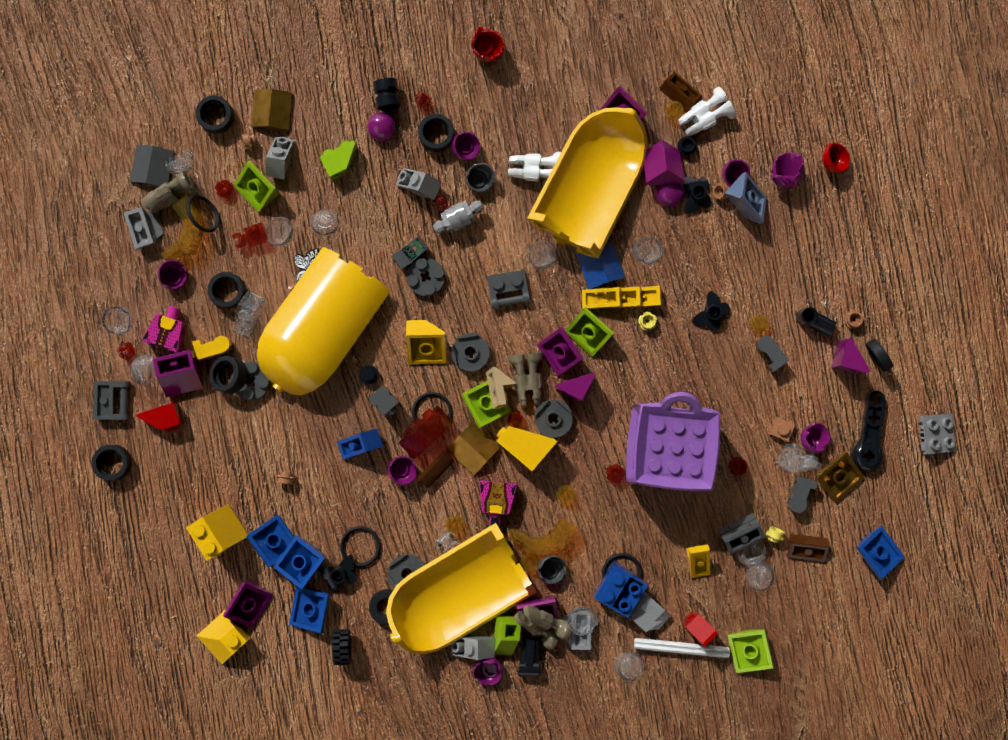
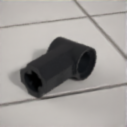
[796,307,837,337]
[519,637,539,678]

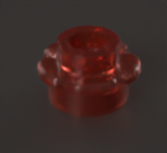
[414,91,431,108]
[215,179,234,198]
[433,194,449,212]
[117,342,135,360]
[507,411,523,428]
[729,457,748,475]
[606,464,625,483]

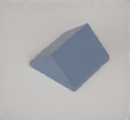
[725,172,767,224]

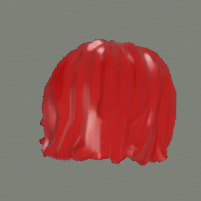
[471,27,505,63]

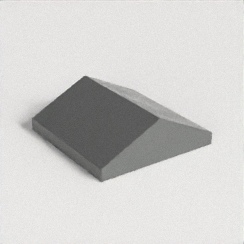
[130,144,175,187]

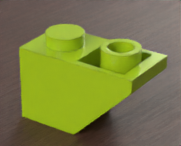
[319,140,357,180]
[494,616,521,655]

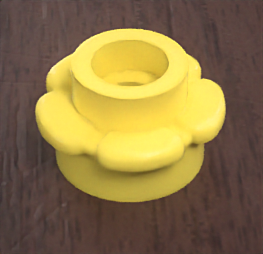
[638,312,657,330]
[766,526,785,543]

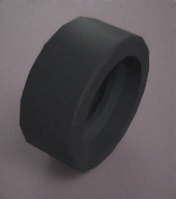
[196,95,234,134]
[418,114,455,152]
[208,272,246,309]
[209,356,248,394]
[91,445,132,481]

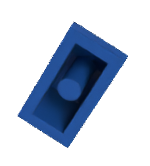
[337,428,383,460]

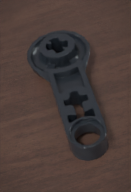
[852,391,885,472]

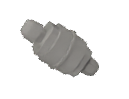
[433,200,484,234]

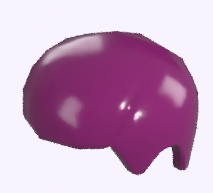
[367,112,396,142]
[452,131,480,161]
[722,159,750,187]
[654,183,685,207]
[158,260,188,290]
[800,423,831,454]
[388,456,417,486]
[473,658,503,685]

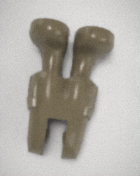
[141,171,201,214]
[508,352,544,407]
[514,605,572,650]

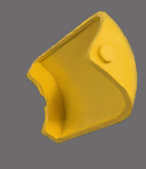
[527,107,647,258]
[257,247,390,395]
[386,523,537,655]

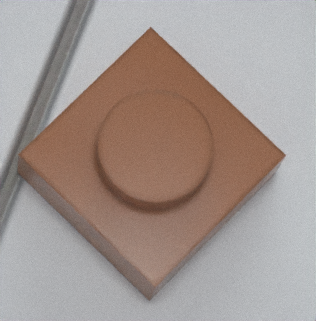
[769,417,795,442]

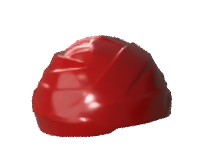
[821,143,850,173]

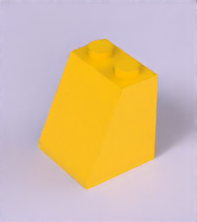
[496,426,557,471]
[186,504,248,561]

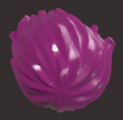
[771,152,805,189]

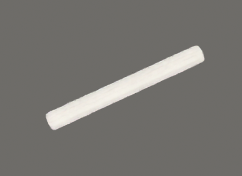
[634,638,730,658]

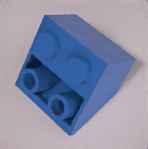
[594,561,648,618]

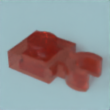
[232,222,269,248]

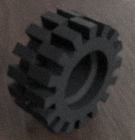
[332,629,352,665]

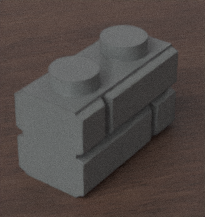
[369,386,401,416]
[718,513,766,555]

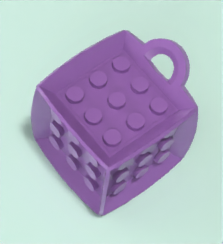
[626,392,720,492]

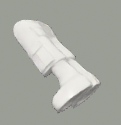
[678,86,737,136]
[508,152,561,182]

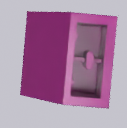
[152,350,204,397]

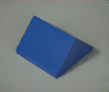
[577,242,625,289]
[273,535,326,590]

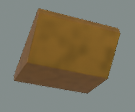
[251,89,293,131]
[447,421,501,475]
[816,451,865,503]

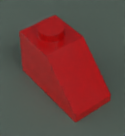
[136,402,184,433]
[683,611,718,647]

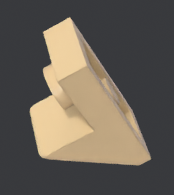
[486,367,516,409]

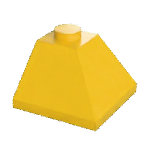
[406,320,447,364]
[197,609,251,664]

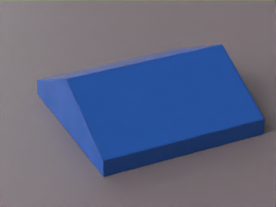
[246,514,294,568]
[857,526,904,580]
[289,586,330,633]

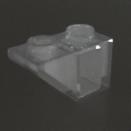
[232,291,265,338]
[774,443,822,474]

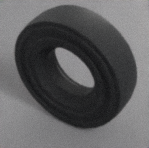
[865,339,893,372]
[369,589,393,625]

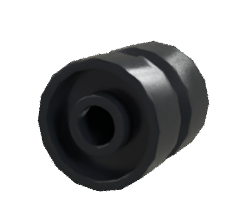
[373,78,401,111]

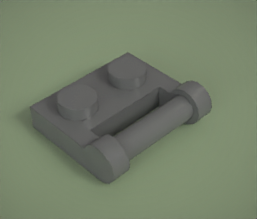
[487,269,530,310]
[93,381,130,420]

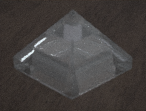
[435,531,459,553]

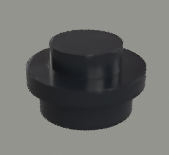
[677,136,697,155]
[360,365,379,384]

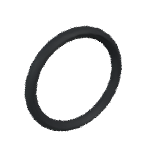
[186,195,220,232]
[412,392,453,433]
[340,526,381,567]
[602,553,642,579]

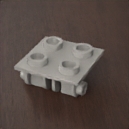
[918,413,956,454]

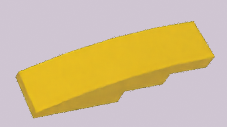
[582,286,662,309]

